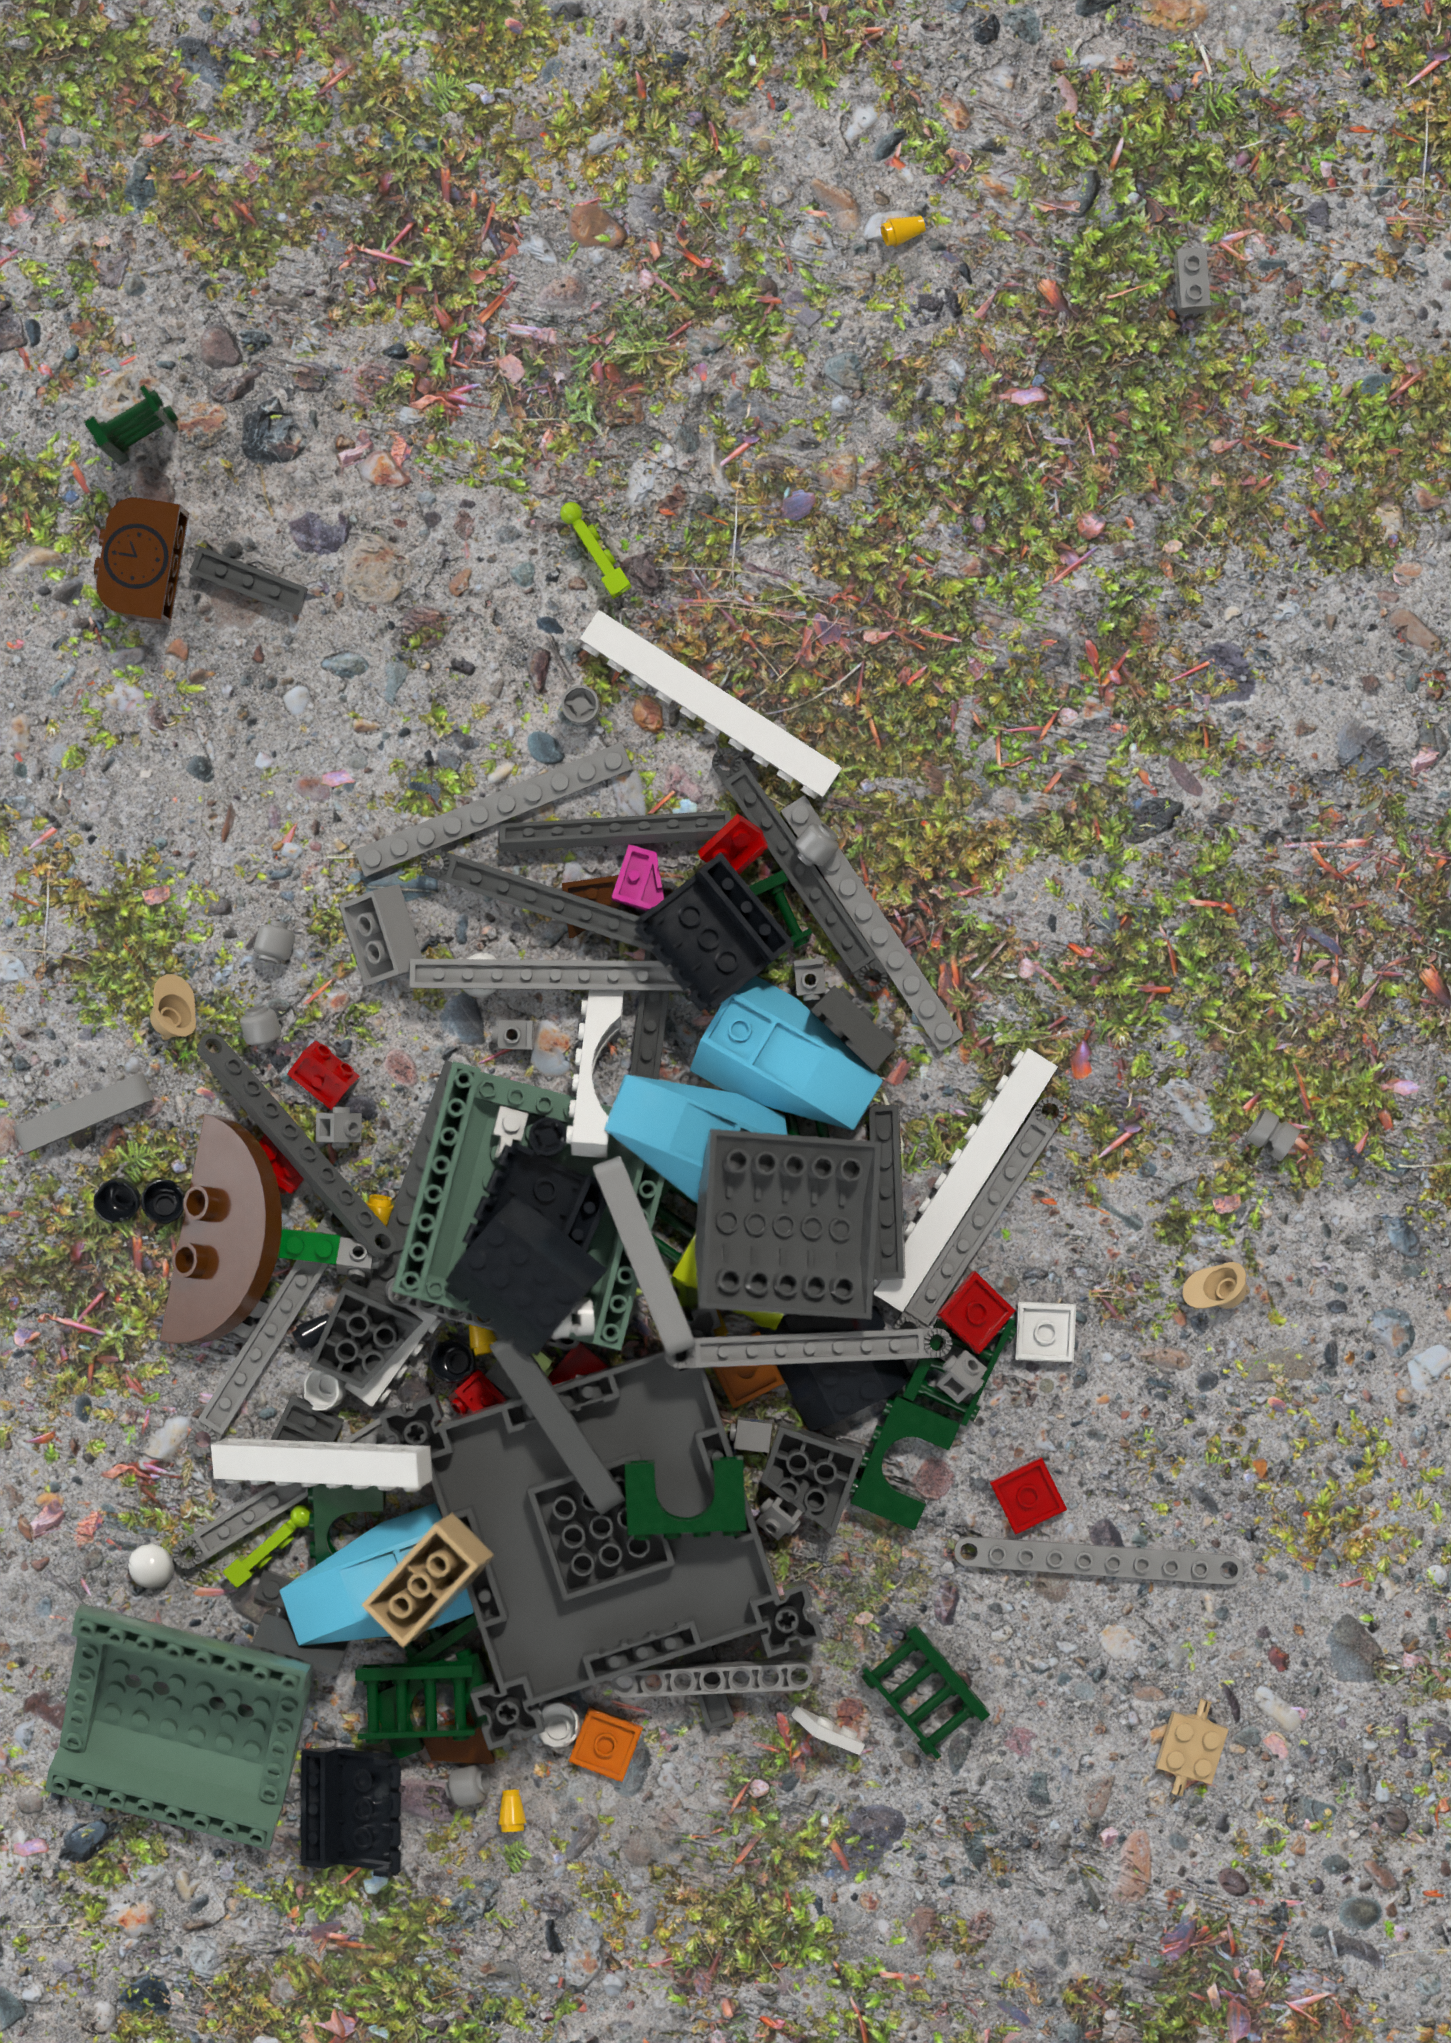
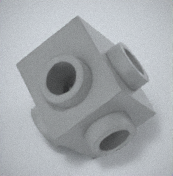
[316,1107,362,1148]
[336,1237,380,1280]
[936,1350,987,1403]
[756,1495,802,1541]

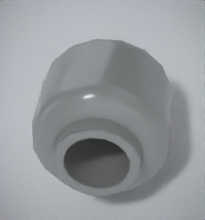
[796,823,839,867]
[253,920,295,964]
[240,1005,281,1050]
[445,1765,490,1807]

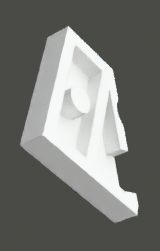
[791,1705,865,1755]

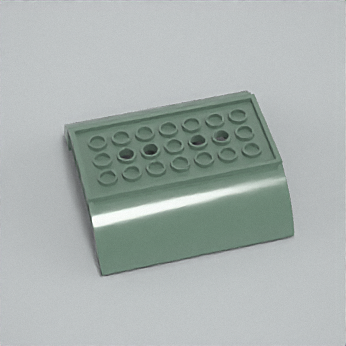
[392,1061,665,1351]
[45,1603,314,1850]

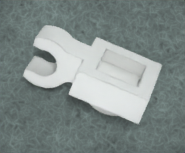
[491,1105,528,1158]

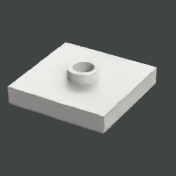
[1015,1301,1076,1363]

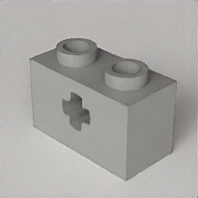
[1173,248,1211,315]

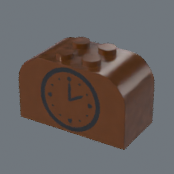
[94,497,189,626]

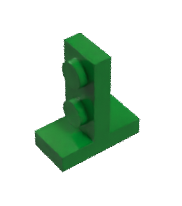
[277,1226,342,1264]

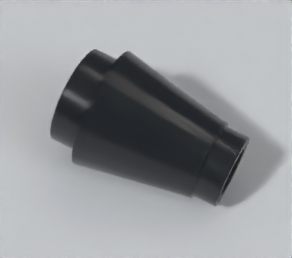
[291,1313,330,1352]

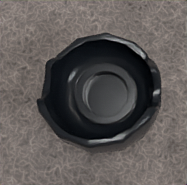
[93,1178,141,1224]
[141,1179,185,1224]
[429,1339,476,1383]

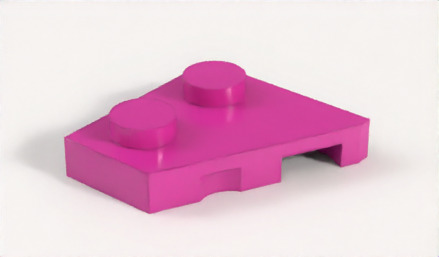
[611,844,664,911]

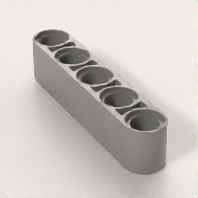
[13,1073,154,1154]

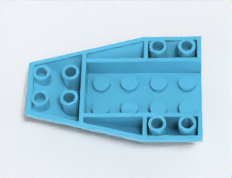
[690,976,883,1131]
[604,1075,787,1203]
[279,1503,474,1646]

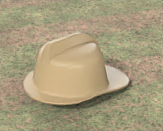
[150,974,196,1040]
[1182,1262,1250,1309]

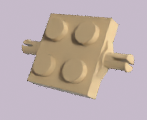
[1155,1698,1229,1796]

